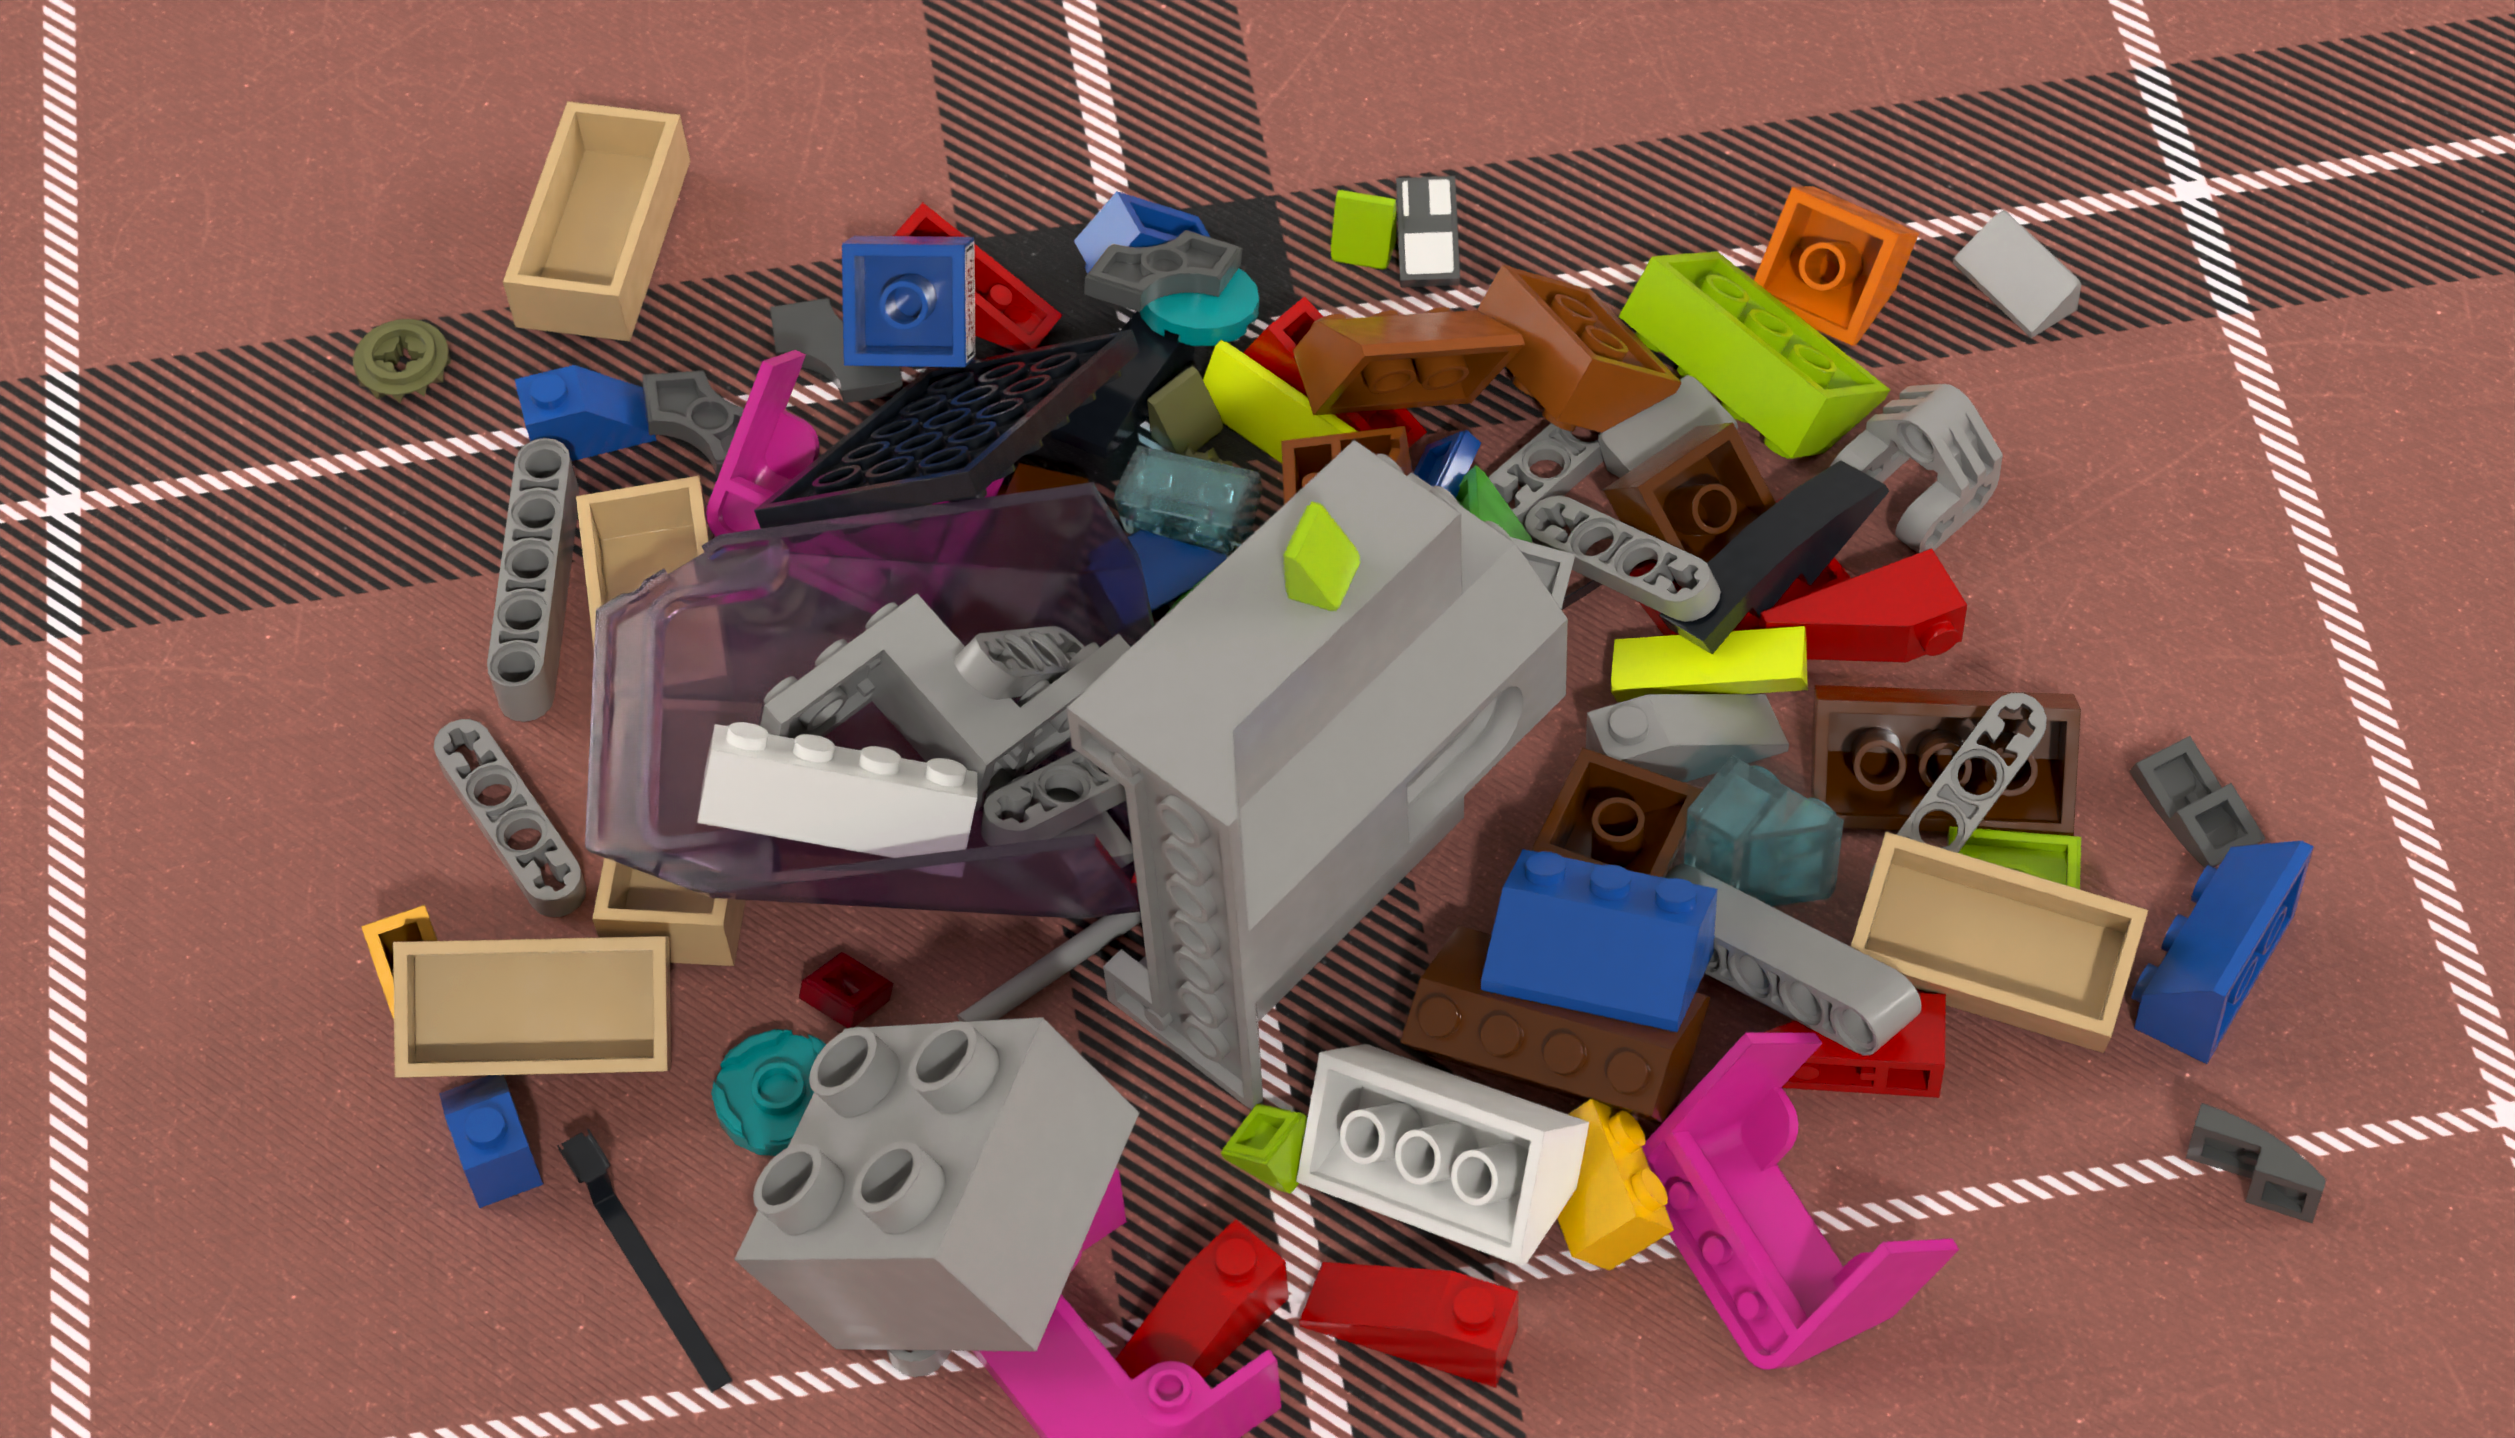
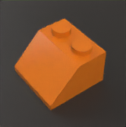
[1754,186,1919,346]

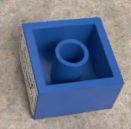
[842,236,975,367]

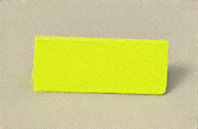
[1203,340,1358,464]
[1611,626,1808,703]

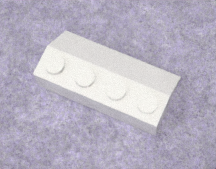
[697,722,977,870]
[1296,1044,1589,1265]

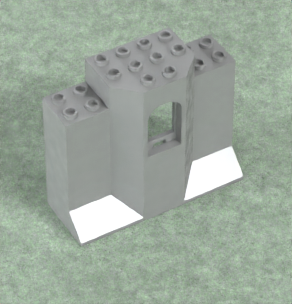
[1067,440,1568,1110]

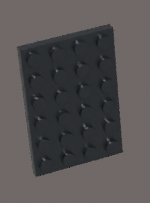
[754,329,1140,536]

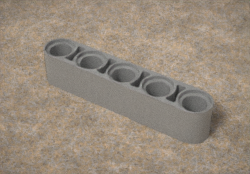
[487,438,580,722]
[1665,864,1922,1056]

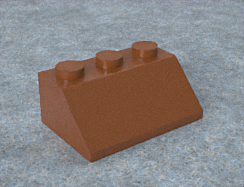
[1477,265,1682,433]
[1293,307,1525,415]

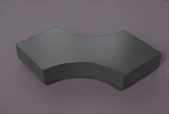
[1084,230,1243,312]
[770,298,903,403]
[642,370,744,478]

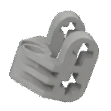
[1830,384,2003,553]

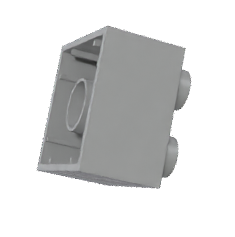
[734,1017,1139,1351]

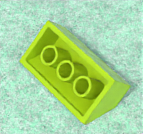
[1618,251,1890,459]

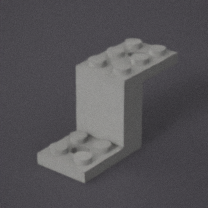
[760,593,1131,813]

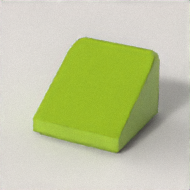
[1331,190,1397,269]
[1283,501,1360,611]
[1220,1104,1307,1194]

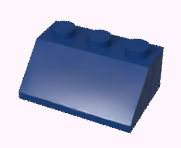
[2132,840,2314,1064]
[1481,849,1717,1032]

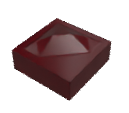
[798,952,894,1028]

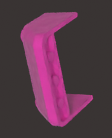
[706,350,1004,614]
[1642,1033,1960,1369]
[972,1168,1281,1438]

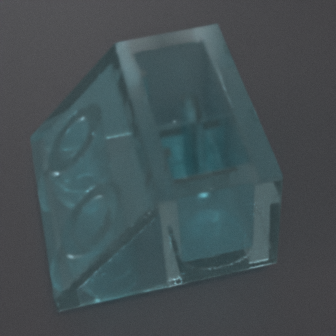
[1114,445,1263,558]
[1684,755,1844,907]

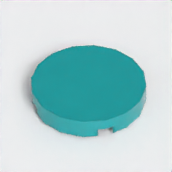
[1140,269,1259,346]
[711,1029,826,1156]

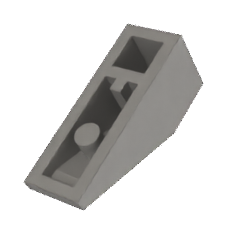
[1586,694,1789,783]

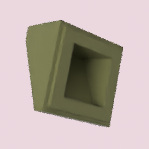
[1147,366,1223,455]

